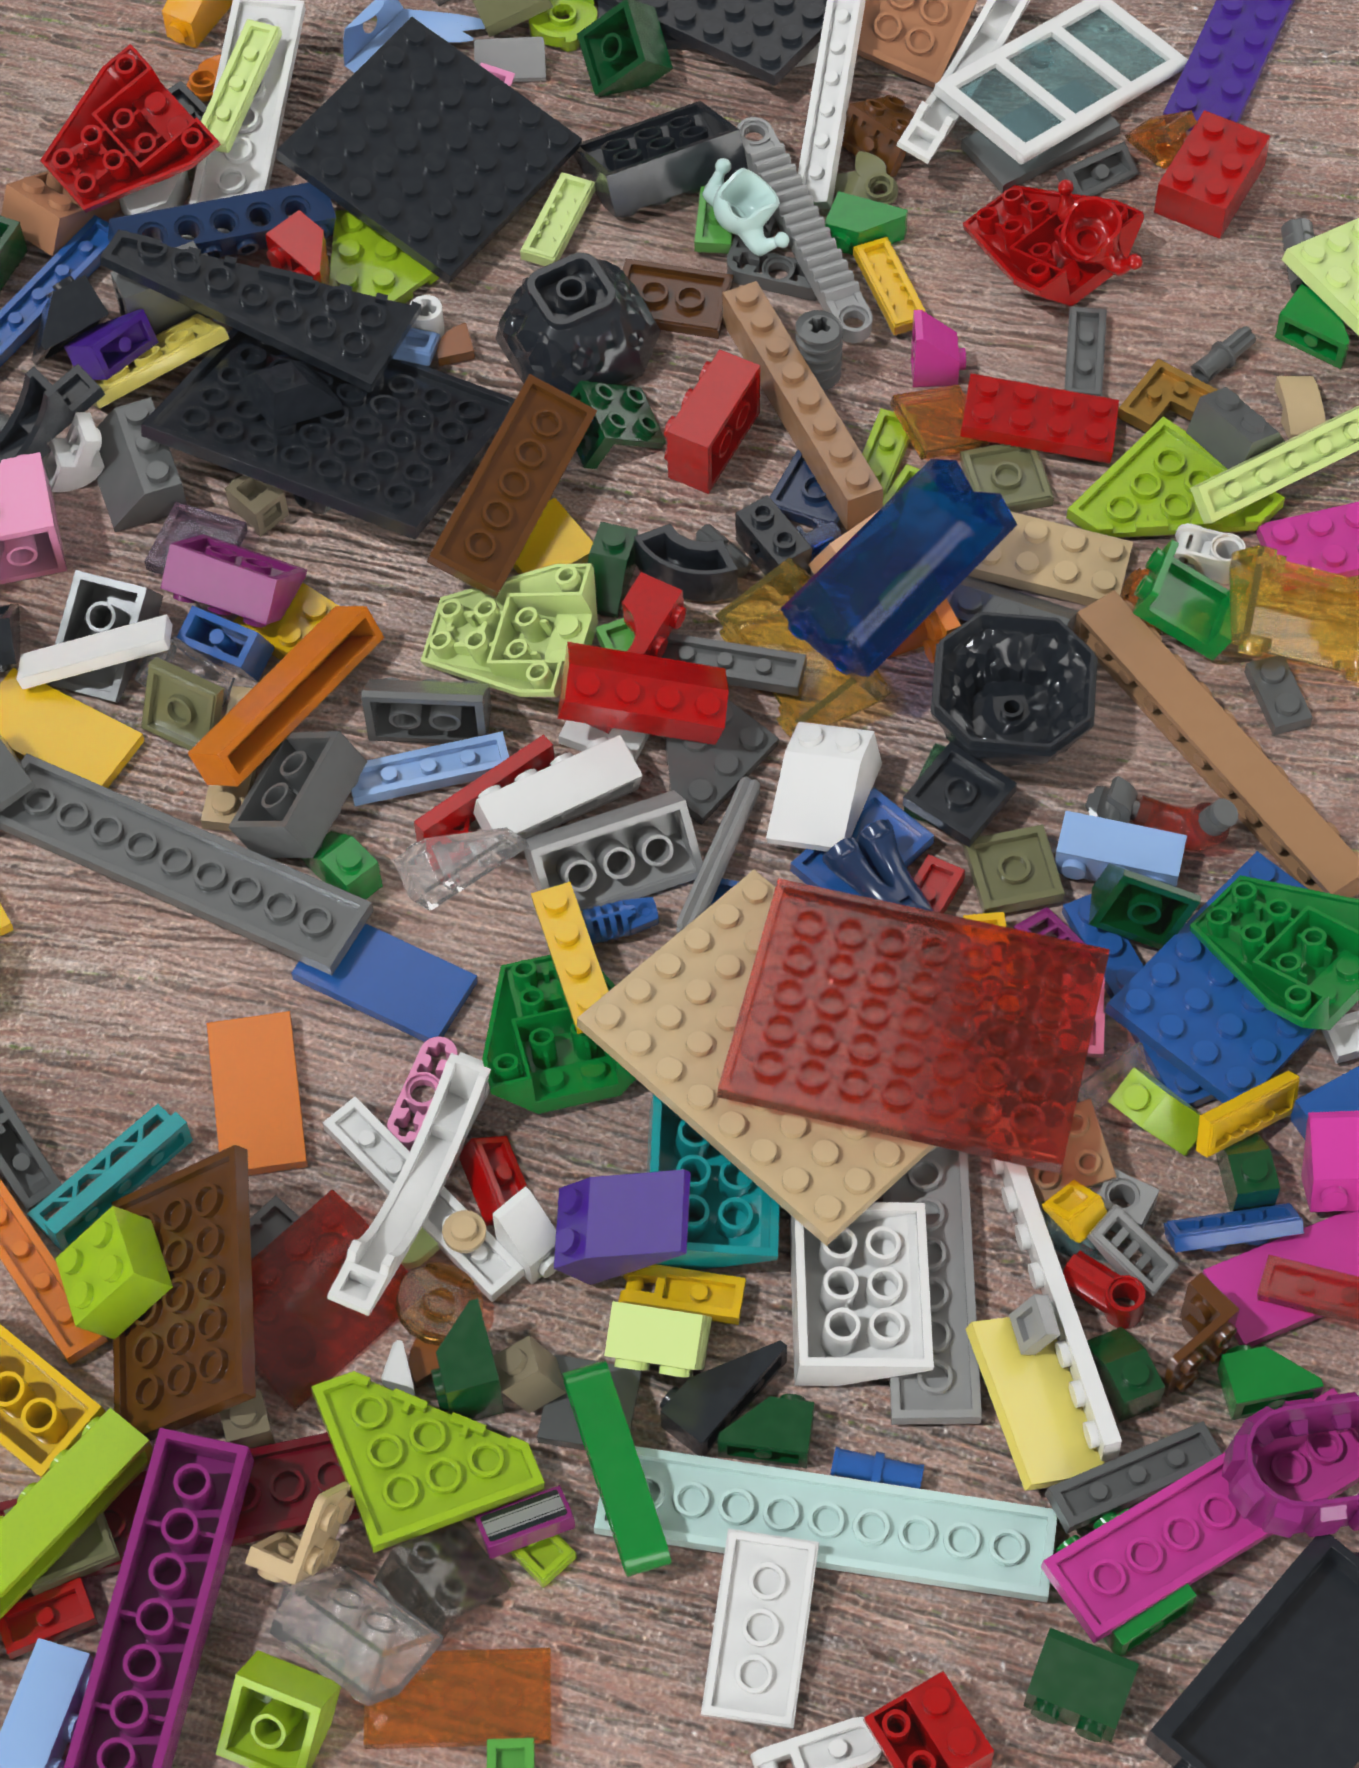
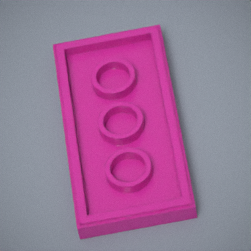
[1203,1210,1359,1347]

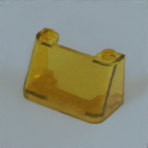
[1229,545,1359,682]
[715,557,892,737]

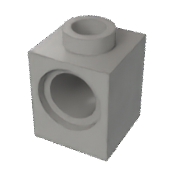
[1092,1168,1159,1239]

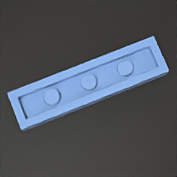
[351,731,509,806]

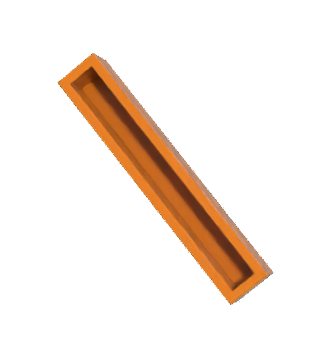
[188,606,385,787]

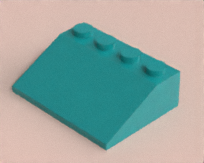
[647,1094,780,1270]

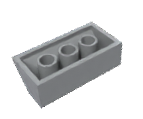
[521,790,703,912]

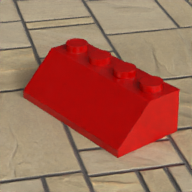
[557,642,729,745]

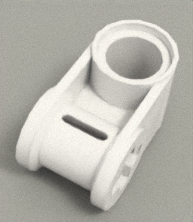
[1174,523,1246,584]

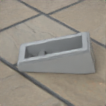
[1087,1204,1179,1299]

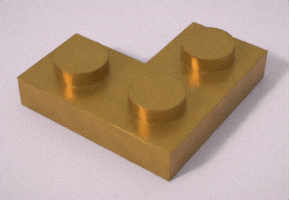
[1117,359,1218,432]

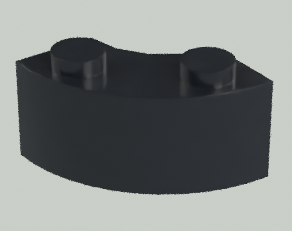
[634,524,738,602]

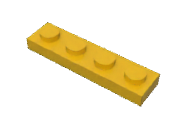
[531,882,609,1034]

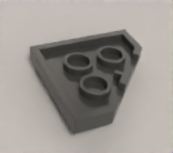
[664,699,779,825]

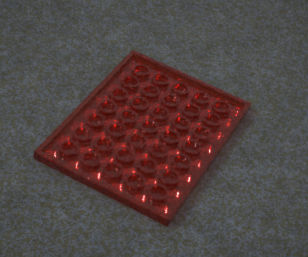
[717,878,1110,1174]

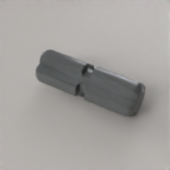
[696,524,752,578]

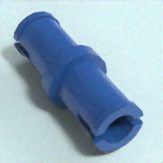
[830,1446,924,1489]

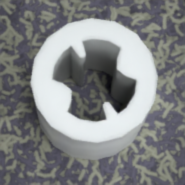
[410,295,445,340]

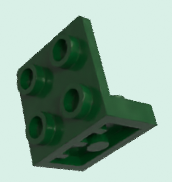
[570,381,666,469]

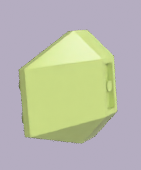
[420,563,598,697]

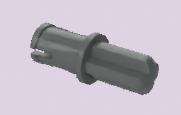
[1191,326,1256,384]

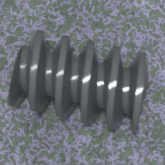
[795,310,843,391]

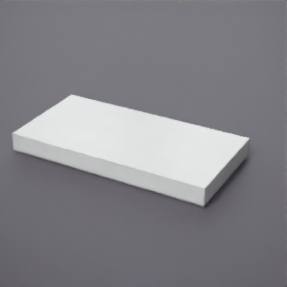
[701,1529,819,1730]

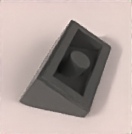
[1056,141,1140,196]

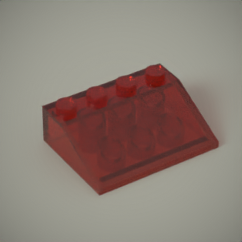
[251,1189,425,1411]

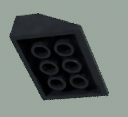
[573,101,748,217]

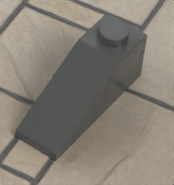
[0,1089,62,1210]

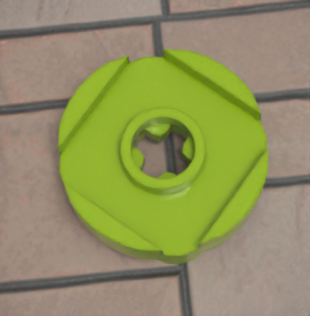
[529,0,598,52]

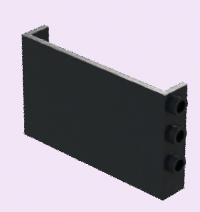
[1145,1534,1359,1768]

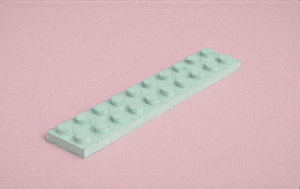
[594,1446,1057,1603]

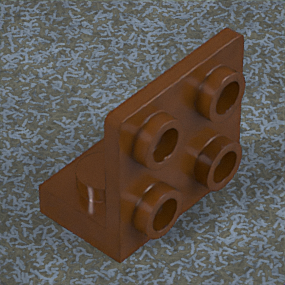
[842,95,915,177]
[1163,1272,1240,1397]

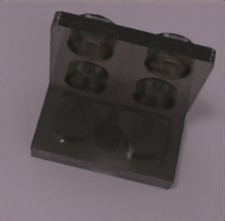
[373,1521,511,1650]

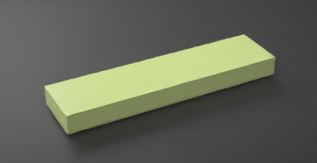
[201,19,282,153]

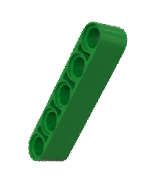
[562,1360,671,1578]

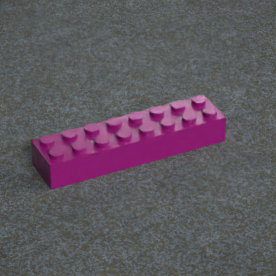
[64,1428,254,1768]

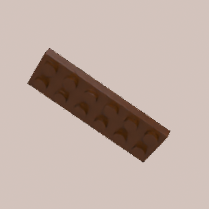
[427,374,597,599]

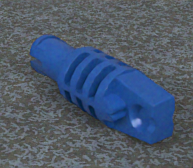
[581,897,659,945]

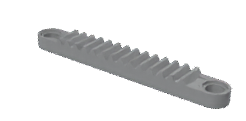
[737,117,873,343]

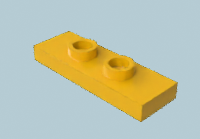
[853,237,927,336]
[1196,1070,1300,1158]

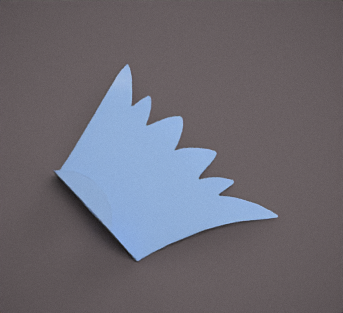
[343,0,485,73]

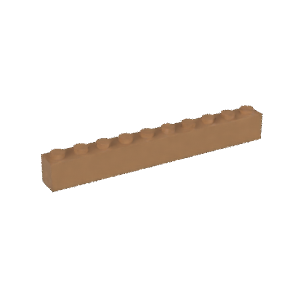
[1074,590,1359,898]

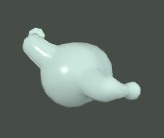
[703,158,789,256]

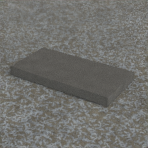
[961,80,1121,193]

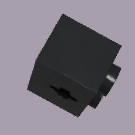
[735,495,812,592]

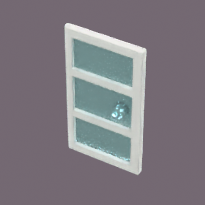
[933,0,1188,164]

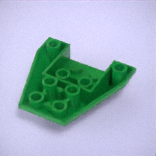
[1190,875,1359,1030]
[482,955,636,1114]

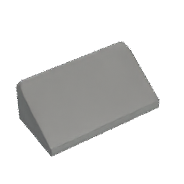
[474,37,546,82]

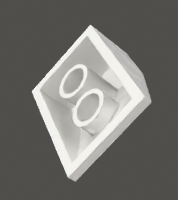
[766,722,882,852]

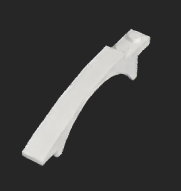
[896,0,1031,164]
[327,1052,491,1316]

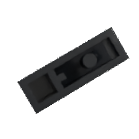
[660,1340,787,1457]

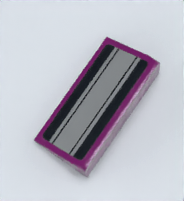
[474,1485,575,1559]

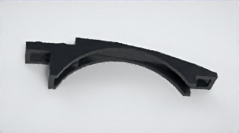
[0,364,105,463]

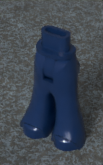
[822,819,947,957]

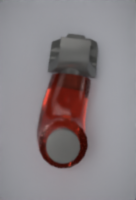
[1085,776,1239,852]

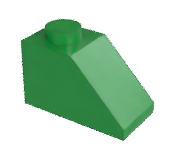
[825,191,908,255]
[1275,284,1350,369]
[300,831,383,900]
[1217,1345,1324,1420]

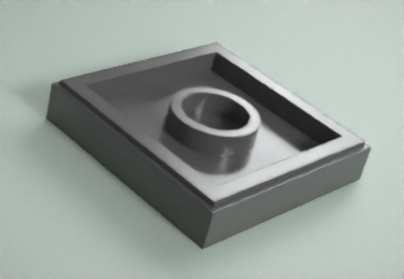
[537,1355,642,1450]

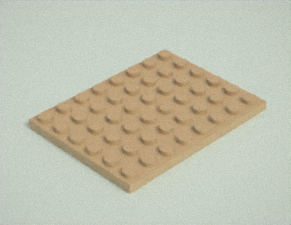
[577,869,1003,1246]

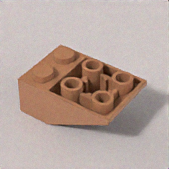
[1,171,121,257]

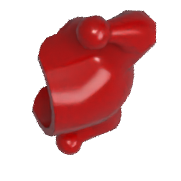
[1057,179,1143,276]

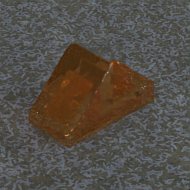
[1125,110,1197,169]

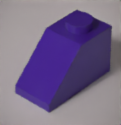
[64,309,159,380]

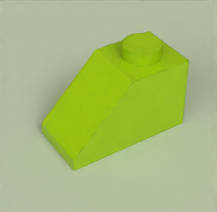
[1108,1067,1201,1156]

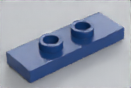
[1164,1203,1304,1253]

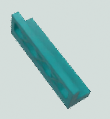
[27,1103,193,1252]

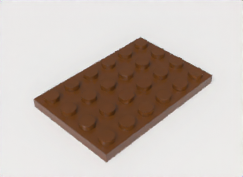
[111,1145,256,1441]

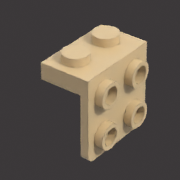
[245,1481,355,1585]

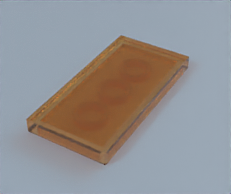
[363,1648,552,1749]

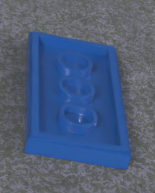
[292,923,478,1042]

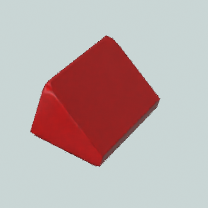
[459,1136,528,1226]

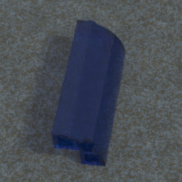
[780,459,1017,677]

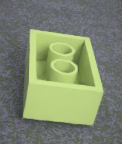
[604,1301,712,1378]

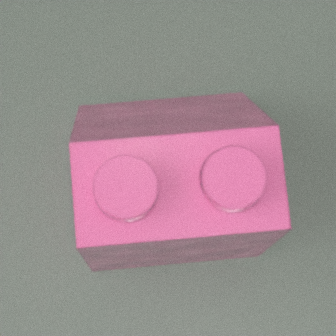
[0,452,67,585]

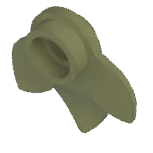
[834,151,899,205]

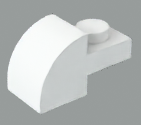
[43,412,105,492]

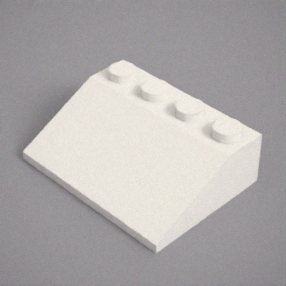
[789,1202,934,1386]

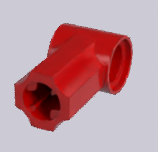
[1063,1250,1145,1329]

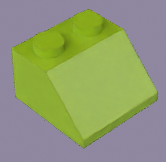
[216,1650,342,1768]

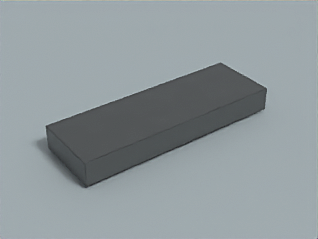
[1064,306,1107,396]

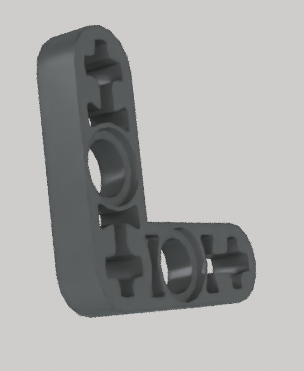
[727,215,818,301]

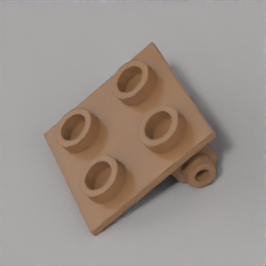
[1011,1098,1117,1204]

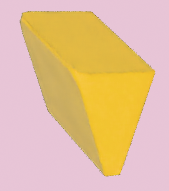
[1042,1180,1107,1243]

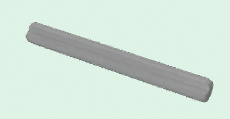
[676,777,760,933]

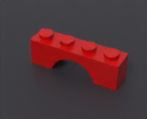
[588,572,687,734]

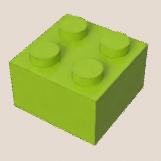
[55,1206,173,1340]

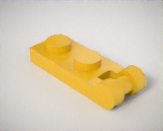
[618,1264,746,1325]

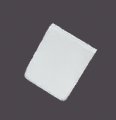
[381,1340,416,1396]

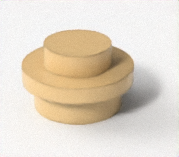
[442,1210,486,1253]

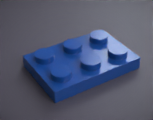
[790,787,934,920]

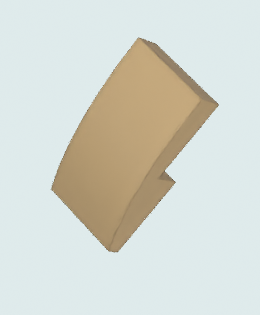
[1274,376,1326,439]

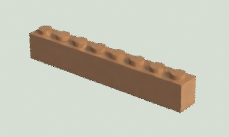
[722,281,883,531]

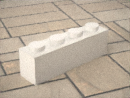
[473,734,643,855]

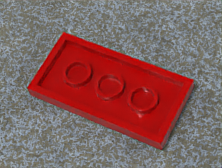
[960,373,1119,463]

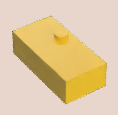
[0,1324,106,1478]

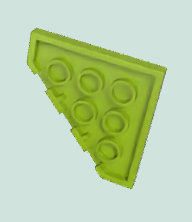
[329,210,440,304]
[1066,416,1285,538]
[311,1371,545,1553]

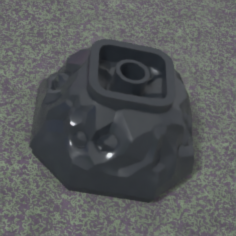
[496,253,661,395]
[930,612,1098,767]

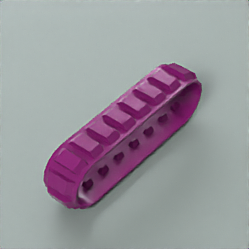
[1222,1392,1359,1538]

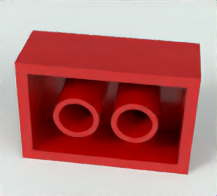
[1154,110,1271,239]
[664,349,760,494]

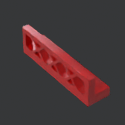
[414,734,555,874]

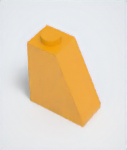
[162,0,233,48]

